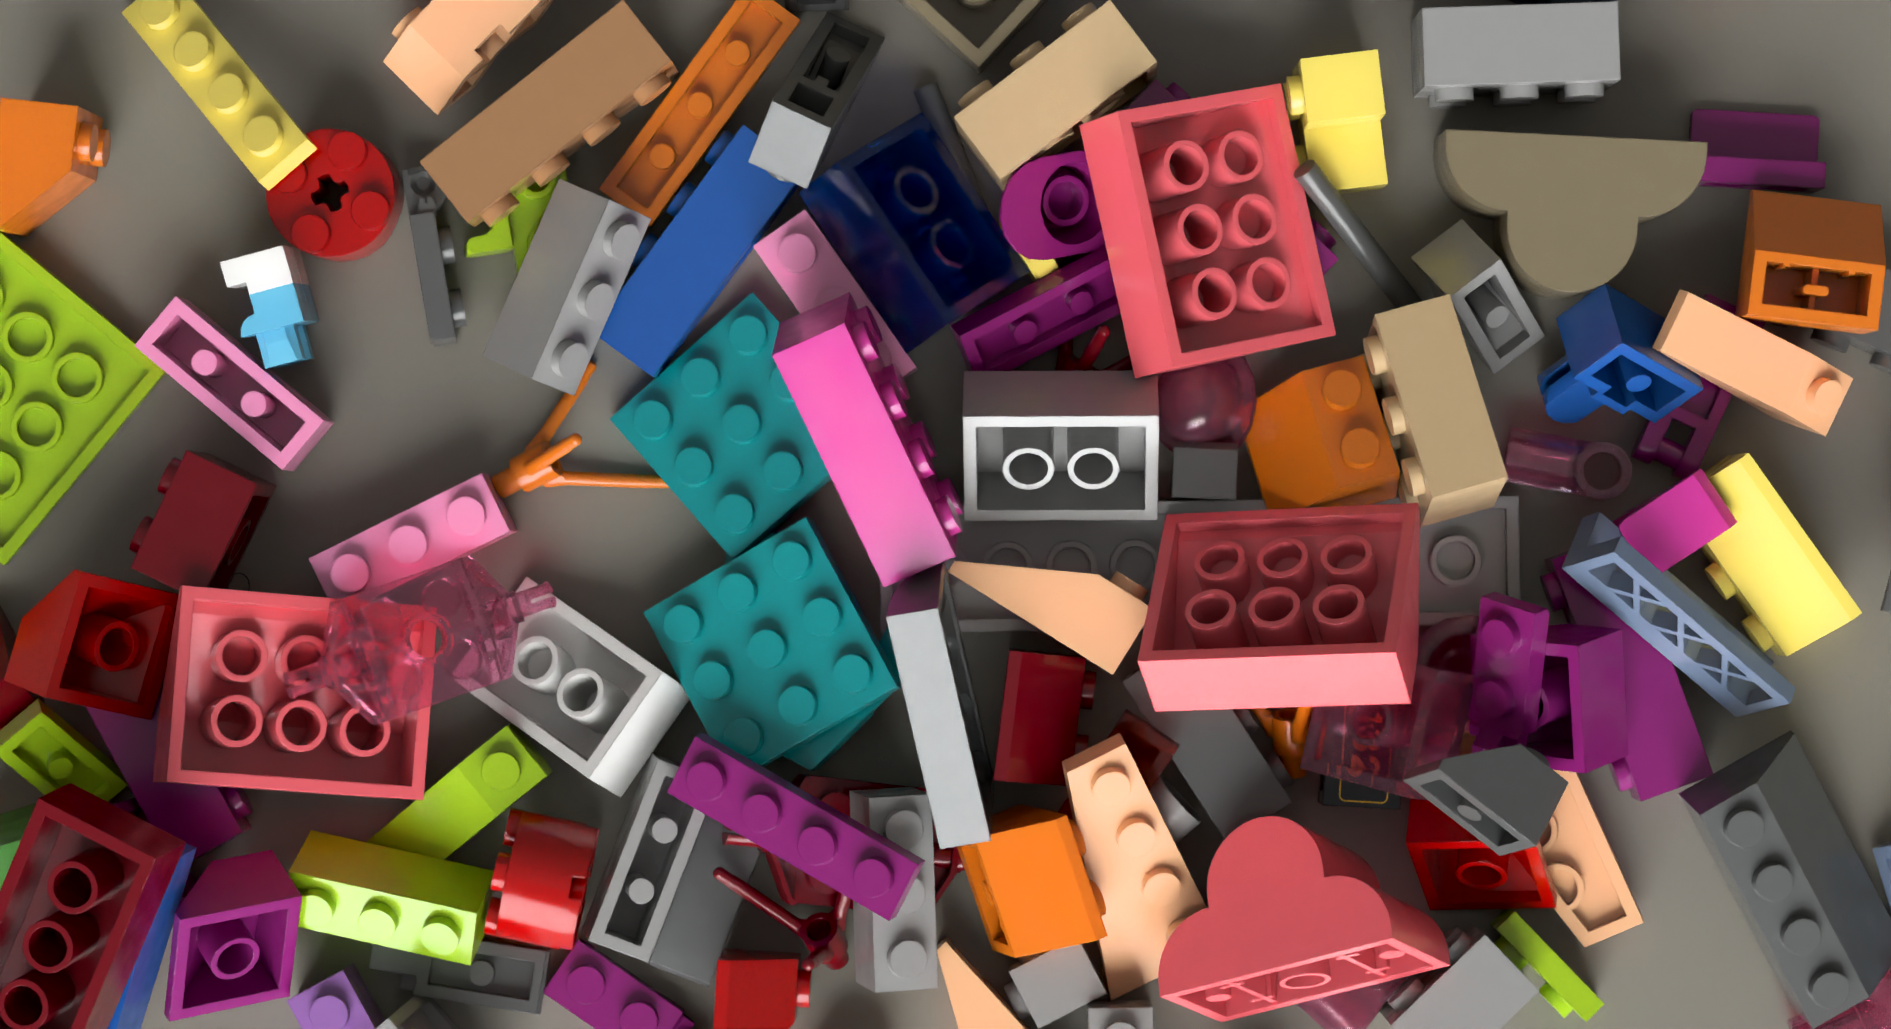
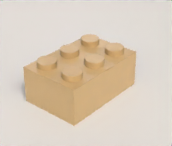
[954,0,1157,192]
[1358,294,1508,527]

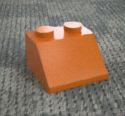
[0,97,111,237]
[1237,355,1400,510]

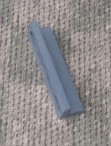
[1562,512,1796,717]

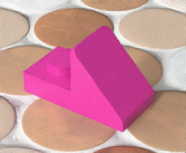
[1613,469,1738,572]

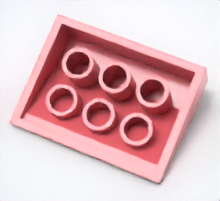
[1079,83,1336,378]
[1137,503,1420,712]
[153,585,438,800]

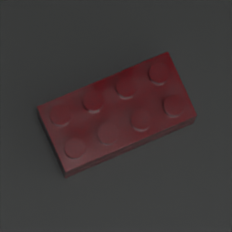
[0,783,186,1029]

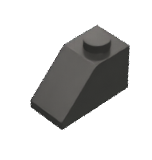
[1403,744,1569,856]

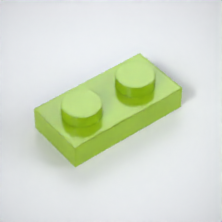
[0,698,128,802]
[1490,909,1604,1022]

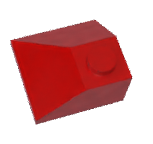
[4,569,178,720]
[1406,787,1557,910]
[713,949,812,1029]

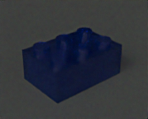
[799,112,1030,354]

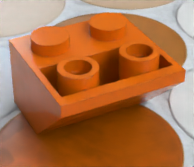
[1735,189,1886,334]
[957,804,1108,958]

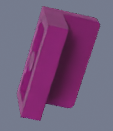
[1689,109,1826,193]

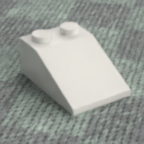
[454,577,689,798]

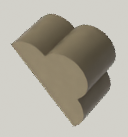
[1433,129,1708,299]

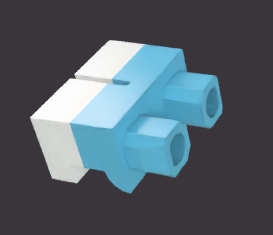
[220,245,319,369]

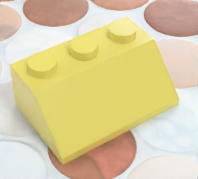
[1700,453,1862,657]

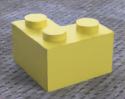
[1282,49,1388,198]

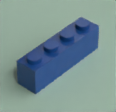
[600,125,800,378]

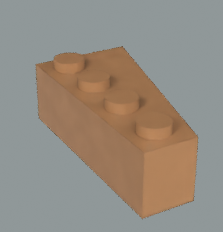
[419,0,680,227]

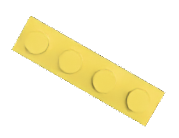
[121,0,317,191]

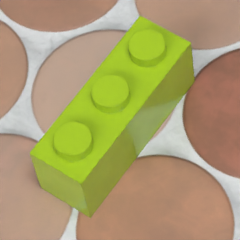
[288,830,494,966]

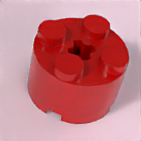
[266,128,404,262]
[484,808,599,951]

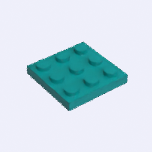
[610,292,831,560]
[643,517,902,767]

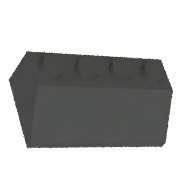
[1678,730,1891,1029]

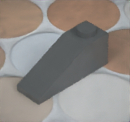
[748,11,885,189]

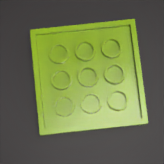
[0,231,167,566]

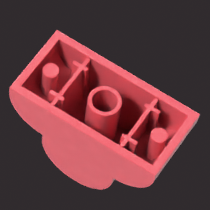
[1158,816,1451,1022]

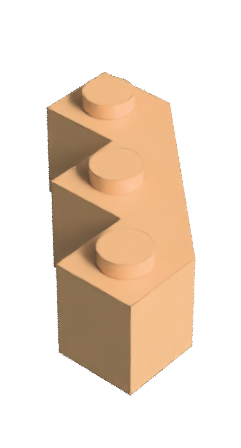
[383,0,554,115]

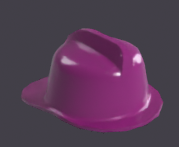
[999,150,1105,260]

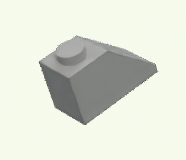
[1411,219,1545,374]

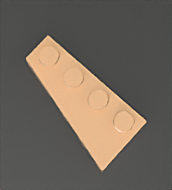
[1420,716,1644,947]
[1062,733,1207,1001]

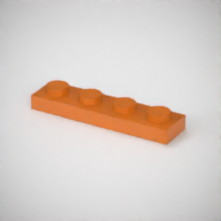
[599,0,801,228]

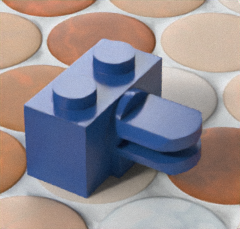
[1537,284,1704,423]

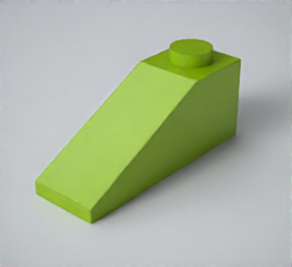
[367,723,554,860]

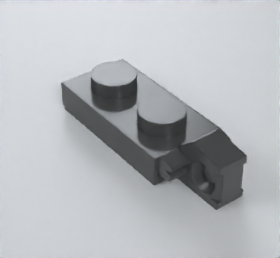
[401,166,467,346]
[369,939,551,1015]

